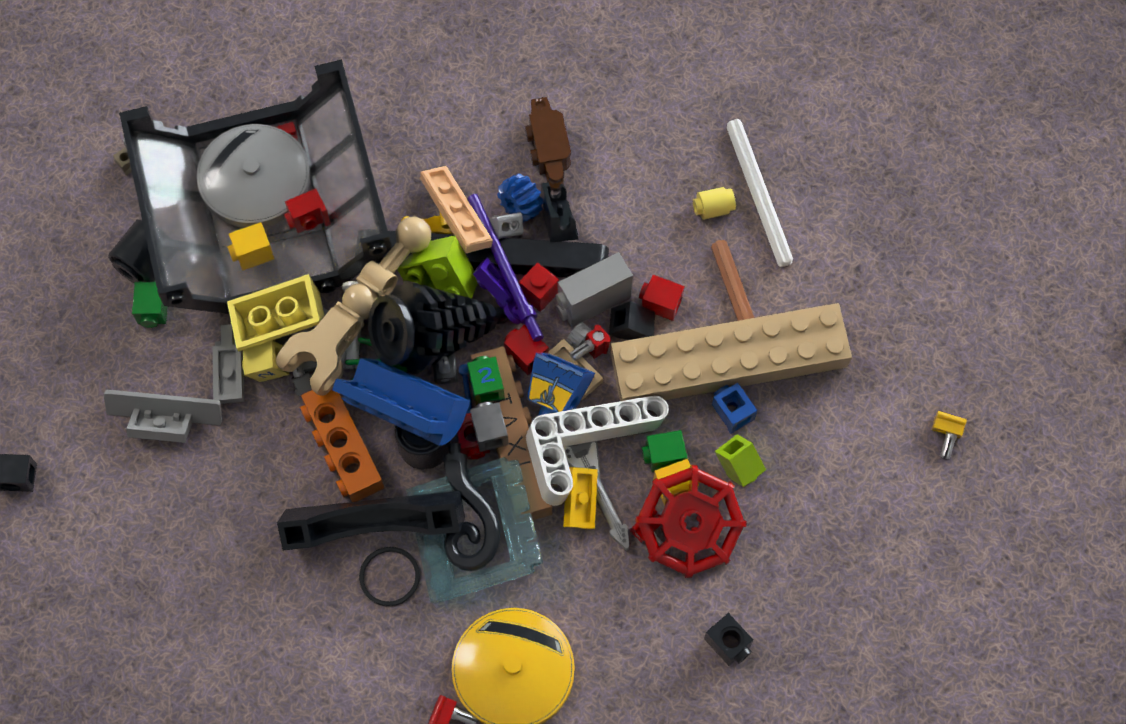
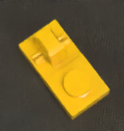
[563,467,598,529]

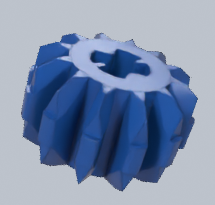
[497,173,544,222]

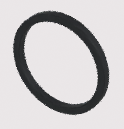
[359,547,420,606]

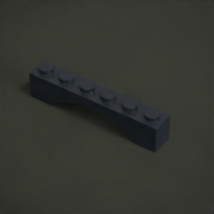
[277,490,465,551]

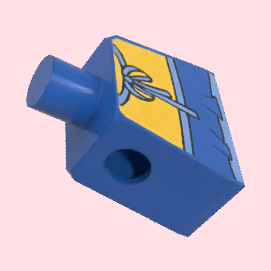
[527,353,595,416]

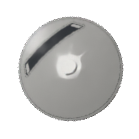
[197,124,311,228]

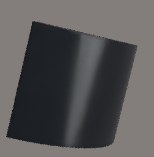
[609,301,655,340]

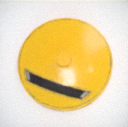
[452,608,575,724]

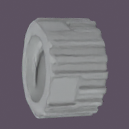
[566,322,592,349]

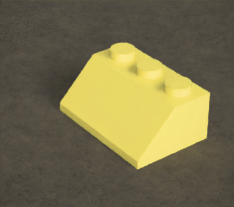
[227,274,325,352]

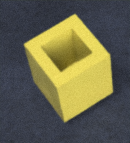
[242,340,289,382]

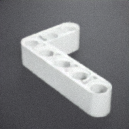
[526,396,669,506]

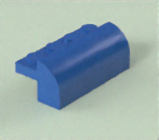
[332,358,470,445]

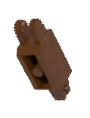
[525,97,571,192]

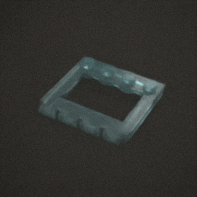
[406,457,543,604]

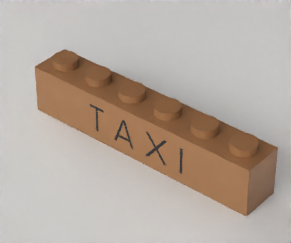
[470,346,552,524]

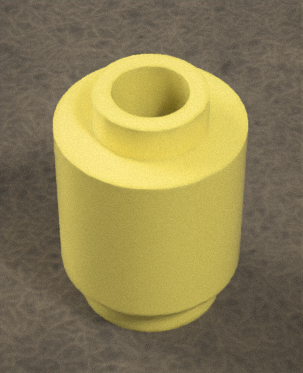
[693,187,736,220]

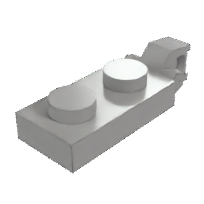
[212,324,245,404]

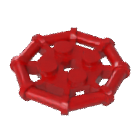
[635,465,747,578]

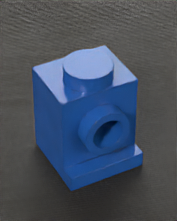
[712,382,757,434]

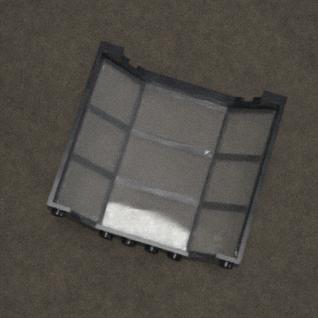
[119,59,392,314]

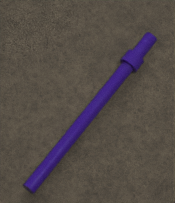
[467,194,544,342]

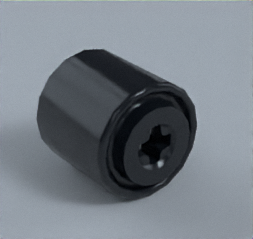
[108,219,176,283]
[395,425,450,470]

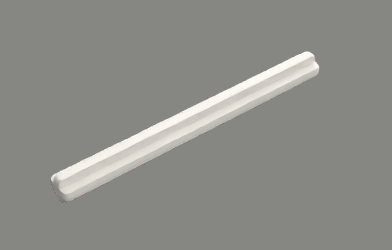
[727,119,793,267]

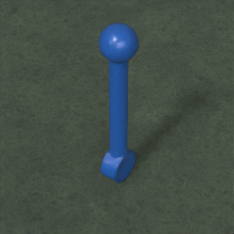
[459,364,472,414]

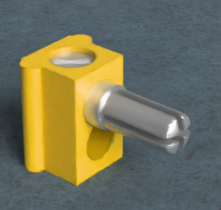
[931,411,967,459]

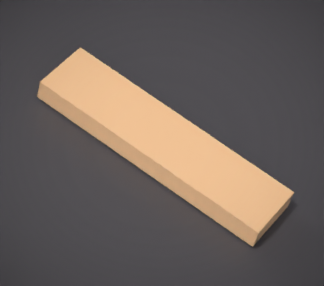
[420,166,493,253]

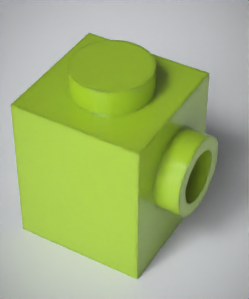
[715,434,766,487]

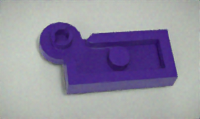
[473,257,521,325]

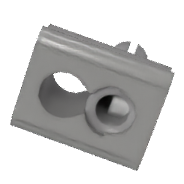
[490,212,523,239]

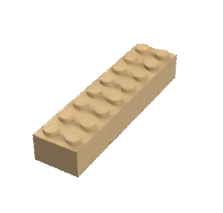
[610,303,852,401]

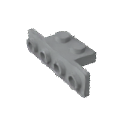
[104,390,222,443]

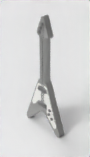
[563,420,629,551]

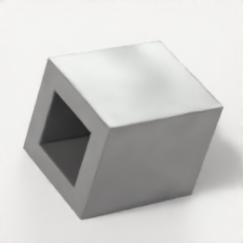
[470,402,509,452]

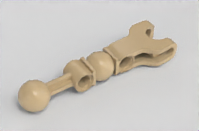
[276,216,432,396]

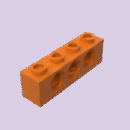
[300,388,384,502]

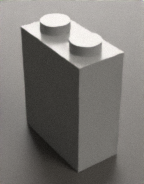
[555,252,633,328]

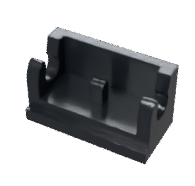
[541,182,578,242]

